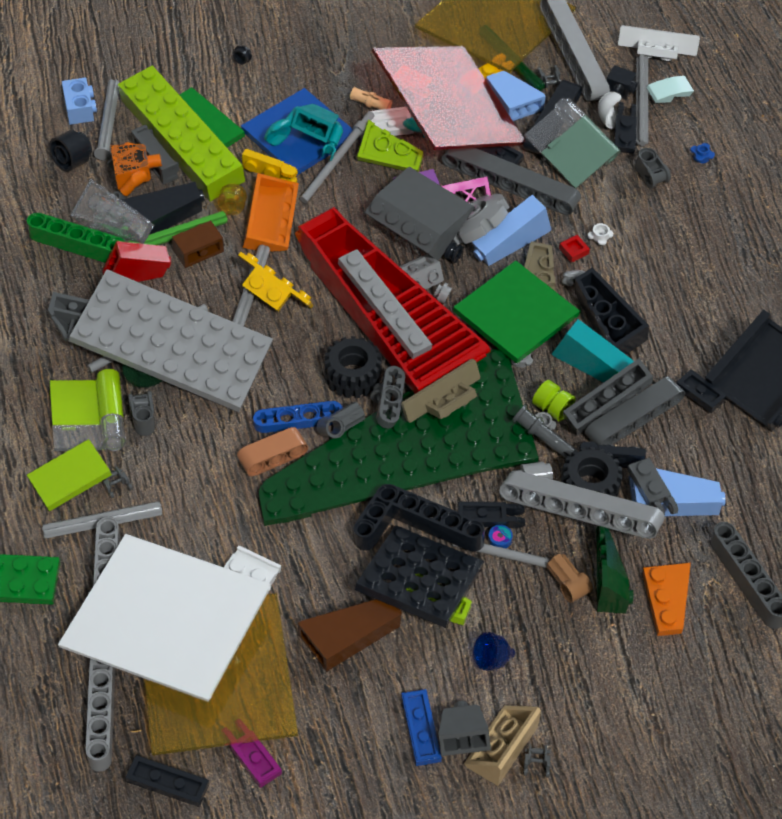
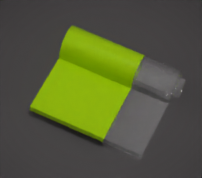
[50,369,126,451]

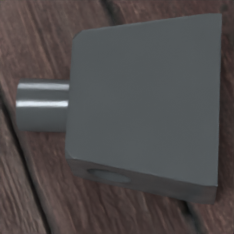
[439,701,491,756]

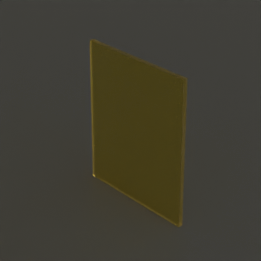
[415,0,576,73]
[145,593,298,756]

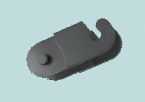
[537,65,561,88]
[103,466,133,499]
[523,744,550,778]

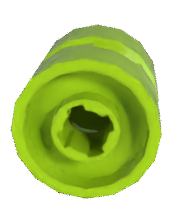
[532,380,576,422]

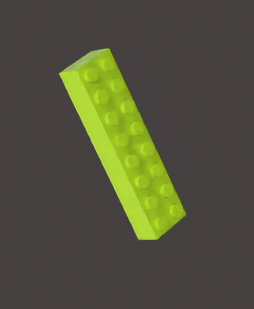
[117,65,245,202]

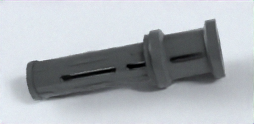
[512,404,578,459]

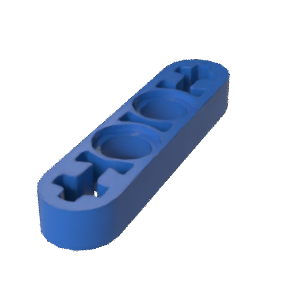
[253,401,343,433]

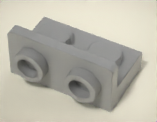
[400,254,444,290]

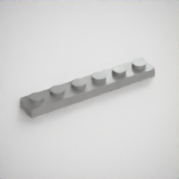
[338,249,432,359]

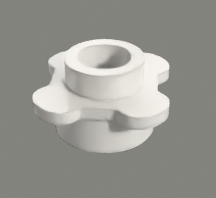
[588,223,613,245]

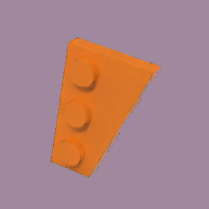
[642,563,691,636]

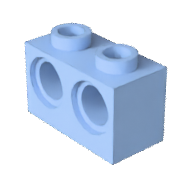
[62,78,97,125]

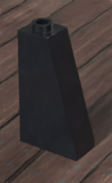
[120,182,205,240]

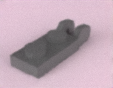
[627,458,678,516]

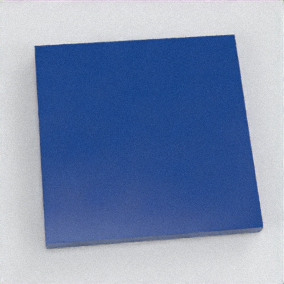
[241,88,353,175]

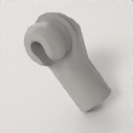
[562,270,586,286]

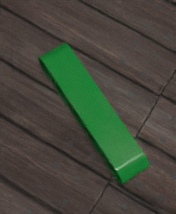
[27,213,125,263]

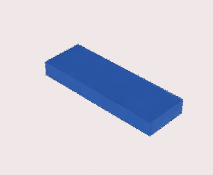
[401,689,442,766]

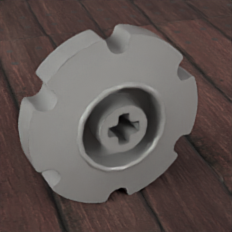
[452,193,509,245]

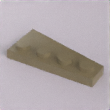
[524,241,555,291]

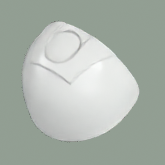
[598,92,621,129]

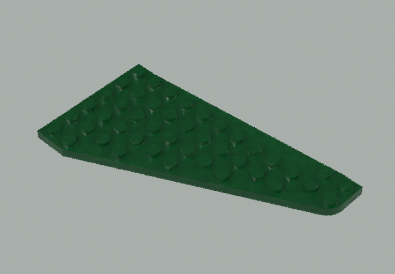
[259,349,539,526]

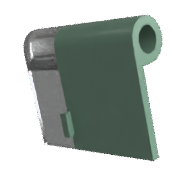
[524,98,621,189]

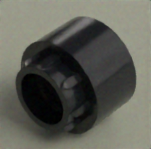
[49,130,92,172]

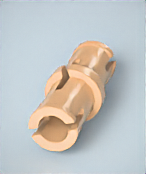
[350,87,392,110]

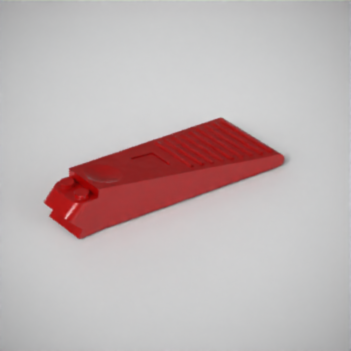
[295,207,490,394]

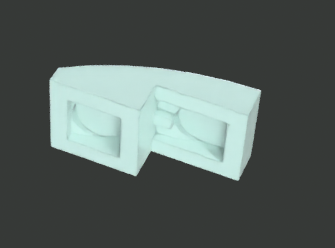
[646,76,694,103]

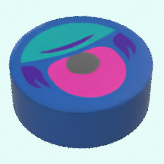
[488,525,513,548]

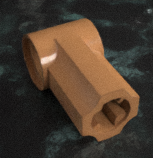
[547,553,593,603]

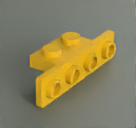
[238,252,314,312]

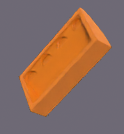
[243,173,299,252]

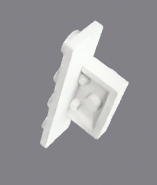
[618,25,700,61]

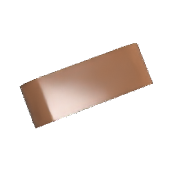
[237,427,309,476]

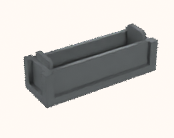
[131,124,179,185]

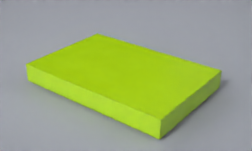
[27,439,112,512]

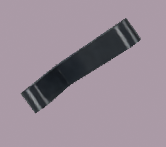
[353,484,485,552]

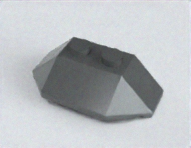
[48,292,89,342]

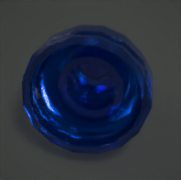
[473,632,515,671]

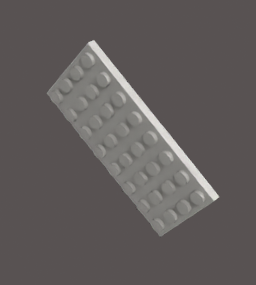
[69,270,273,412]

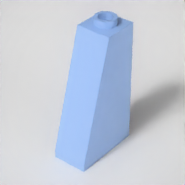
[472,195,551,266]
[629,468,726,516]

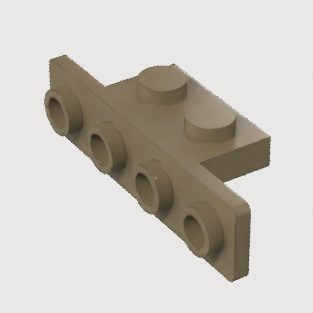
[401,359,480,423]

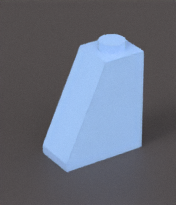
[485,71,545,123]

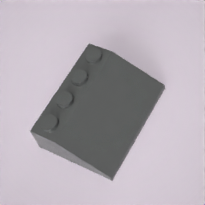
[364,167,475,261]

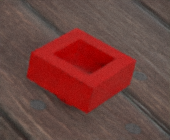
[559,235,590,263]

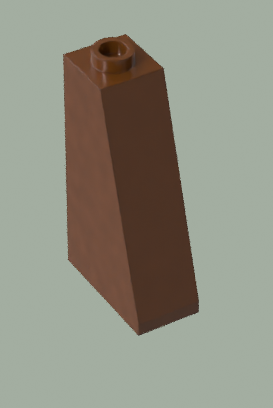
[298,599,402,672]

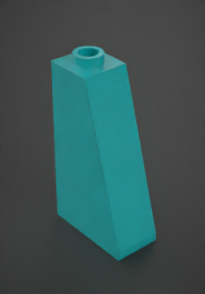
[551,319,634,383]

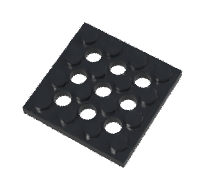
[355,525,484,628]

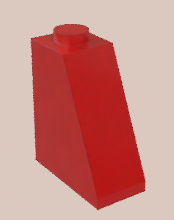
[102,241,171,282]

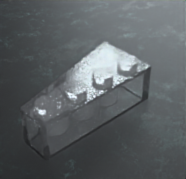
[70,179,154,244]

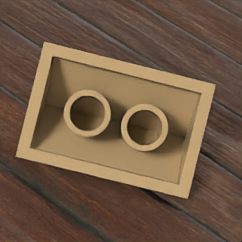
[464,705,541,786]

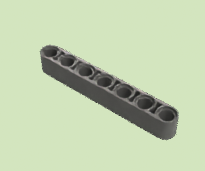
[442,141,581,215]

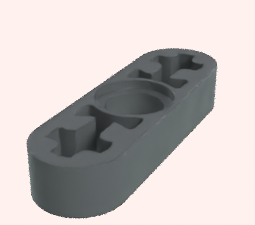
[376,366,405,428]

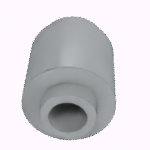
[517,462,553,480]

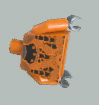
[107,142,162,208]

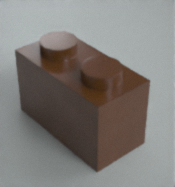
[172,220,224,268]

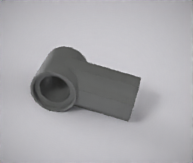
[317,402,365,438]

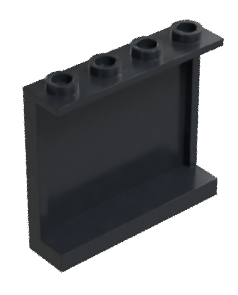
[705,309,782,432]

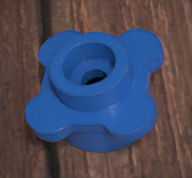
[690,143,715,163]

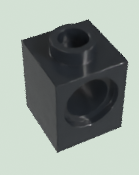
[606,65,638,100]

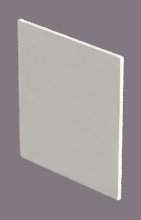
[58,534,271,702]

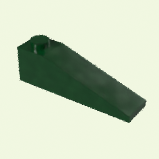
[596,525,634,614]

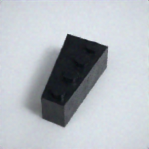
[575,267,649,354]

